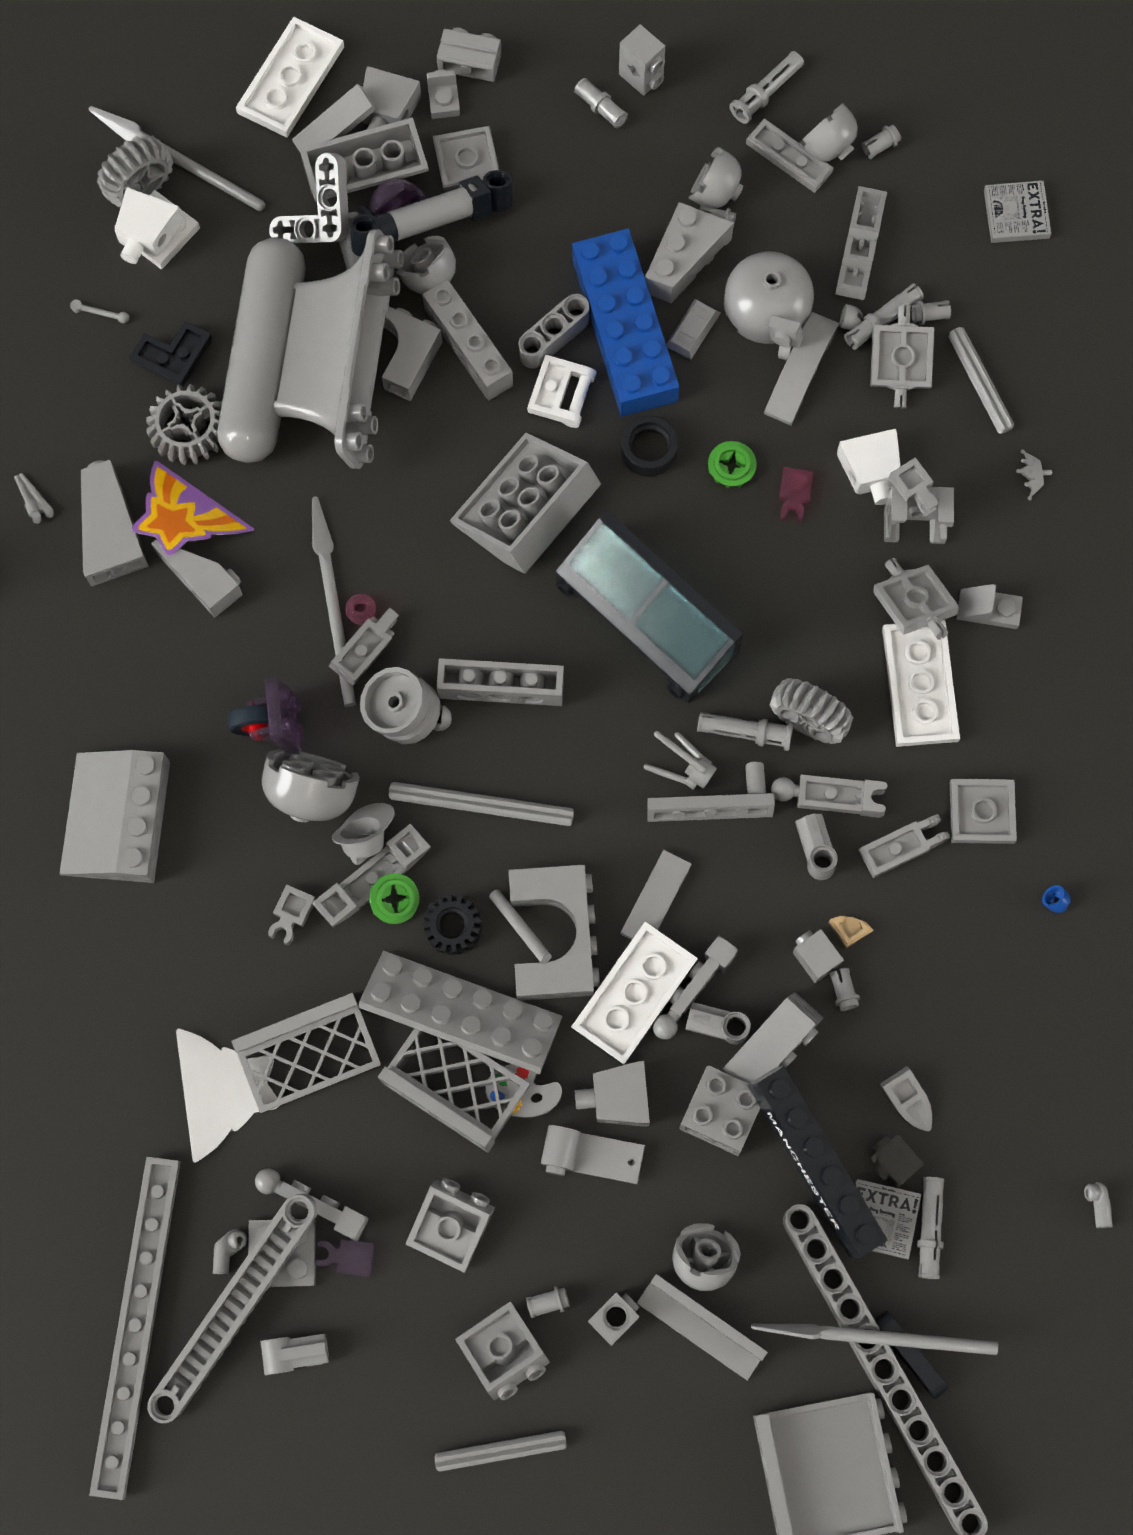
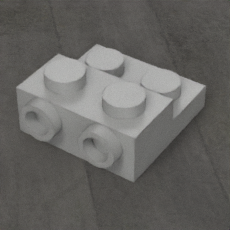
[406,1178,495,1273]
[455,1301,550,1401]

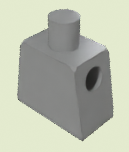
[362,66,422,130]
[575,1061,650,1126]

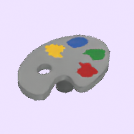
[485,1064,562,1118]

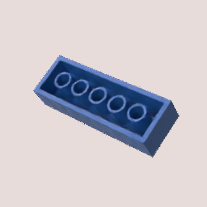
[572,228,679,417]

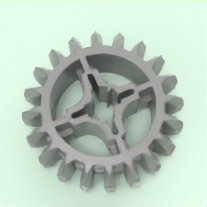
[97,134,174,207]
[146,384,222,465]
[769,678,853,744]

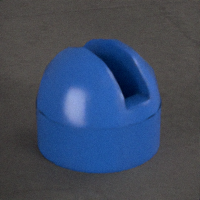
[1042,885,1071,913]

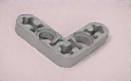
[269,153,349,243]

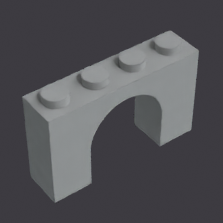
[382,306,443,401]
[509,865,600,1001]

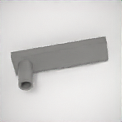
[647,762,775,822]

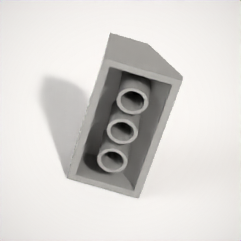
[299,117,429,202]

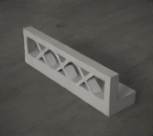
[637,1274,768,1381]

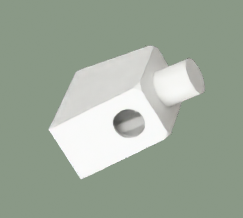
[115,187,183,264]
[837,429,901,505]

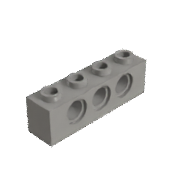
[422,279,513,401]
[437,658,564,706]

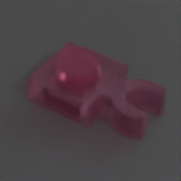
[779,467,814,523]

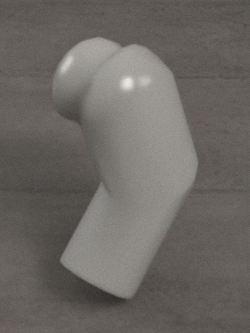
[1084,1182,1113,1228]
[213,1229,247,1274]

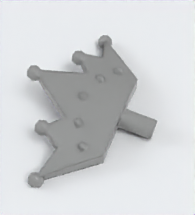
[1016,449,1052,500]

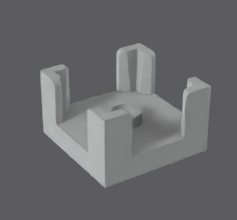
[884,486,954,544]

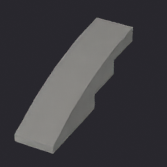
[835,186,887,300]

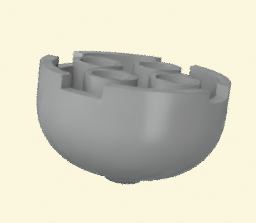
[724,251,814,344]
[262,750,360,823]

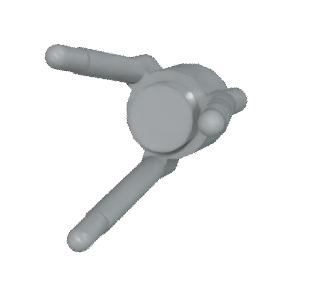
[644,731,717,790]

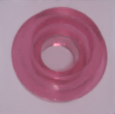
[345,594,376,624]

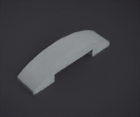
[764,312,839,425]
[312,824,431,927]

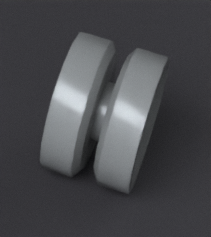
[360,667,440,744]

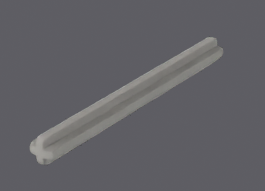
[388,782,574,826]

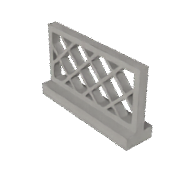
[231,993,381,1113]
[378,1028,531,1153]

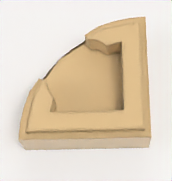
[828,916,873,949]

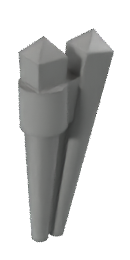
[14,473,54,523]

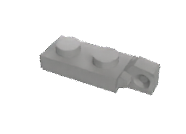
[329,608,399,685]

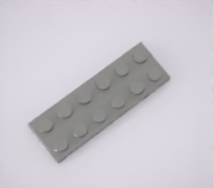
[359,950,562,1074]

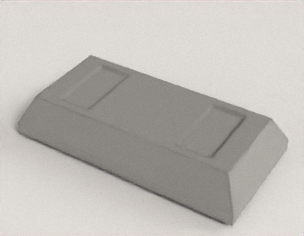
[666,299,721,361]

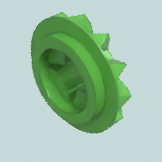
[708,441,756,488]
[368,873,419,924]

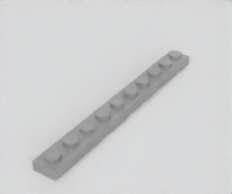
[89,1157,181,1500]

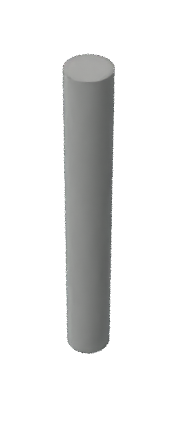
[489,889,552,964]

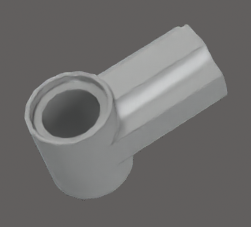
[795,813,838,880]
[685,1002,751,1045]
[260,1334,329,1375]

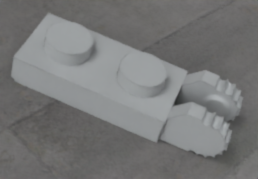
[858,814,951,878]

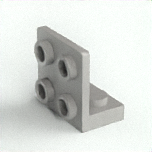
[679,1066,760,1156]

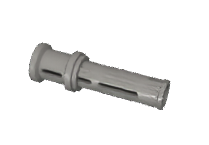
[729,51,804,124]
[697,712,794,751]

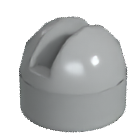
[839,304,863,330]
[433,705,452,731]

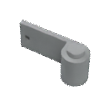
[541,1125,645,1185]

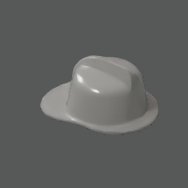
[332,803,395,865]

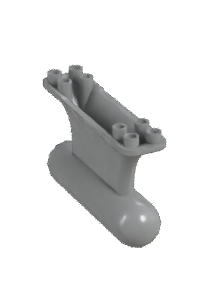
[217,229,404,469]

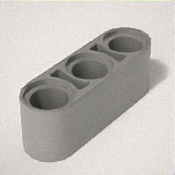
[518,294,590,368]

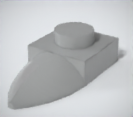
[880,1066,932,1132]

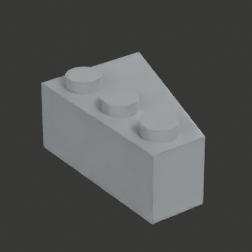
[645,202,734,303]
[723,992,824,1084]

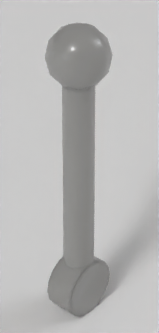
[70,300,129,324]

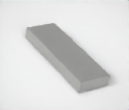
[292,84,376,151]
[746,118,834,193]
[620,850,692,940]

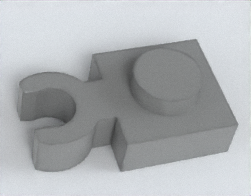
[268,884,316,945]

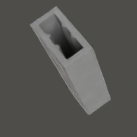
[81,460,149,587]

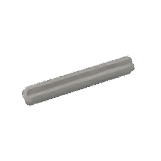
[948,327,1014,434]
[434,1431,567,1471]

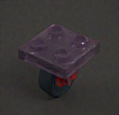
[228,677,304,754]

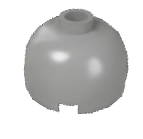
[799,103,858,162]
[689,147,743,208]
[396,236,456,294]
[672,1223,741,1291]

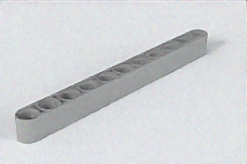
[783,1204,988,1535]

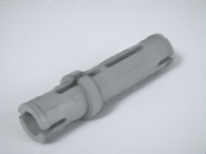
[844,283,924,350]
[917,1177,944,1279]

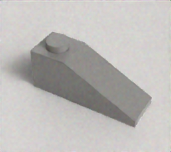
[151,540,243,618]

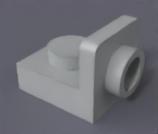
[426,69,460,119]

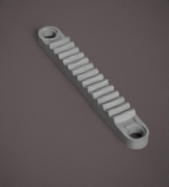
[147,1194,317,1423]

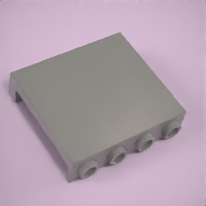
[753,1392,907,1535]

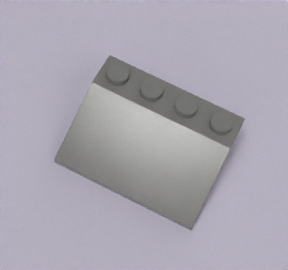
[450,433,601,574]
[60,750,170,883]

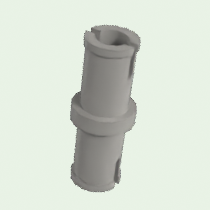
[574,78,628,128]

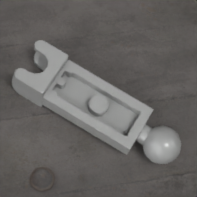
[771,775,888,818]
[652,935,739,1040]
[255,1168,369,1241]

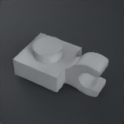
[768,315,803,361]
[889,457,939,517]

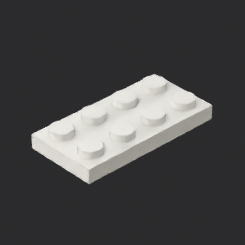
[236,17,344,138]
[882,620,960,747]
[571,922,698,1064]

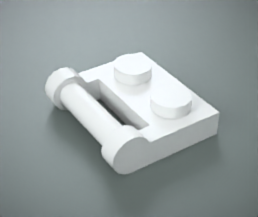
[527,355,597,428]

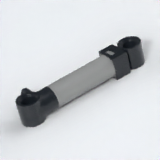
[349,170,513,257]

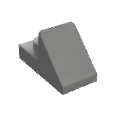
[956,584,1023,629]

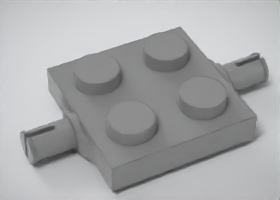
[870,304,934,409]
[873,558,959,640]

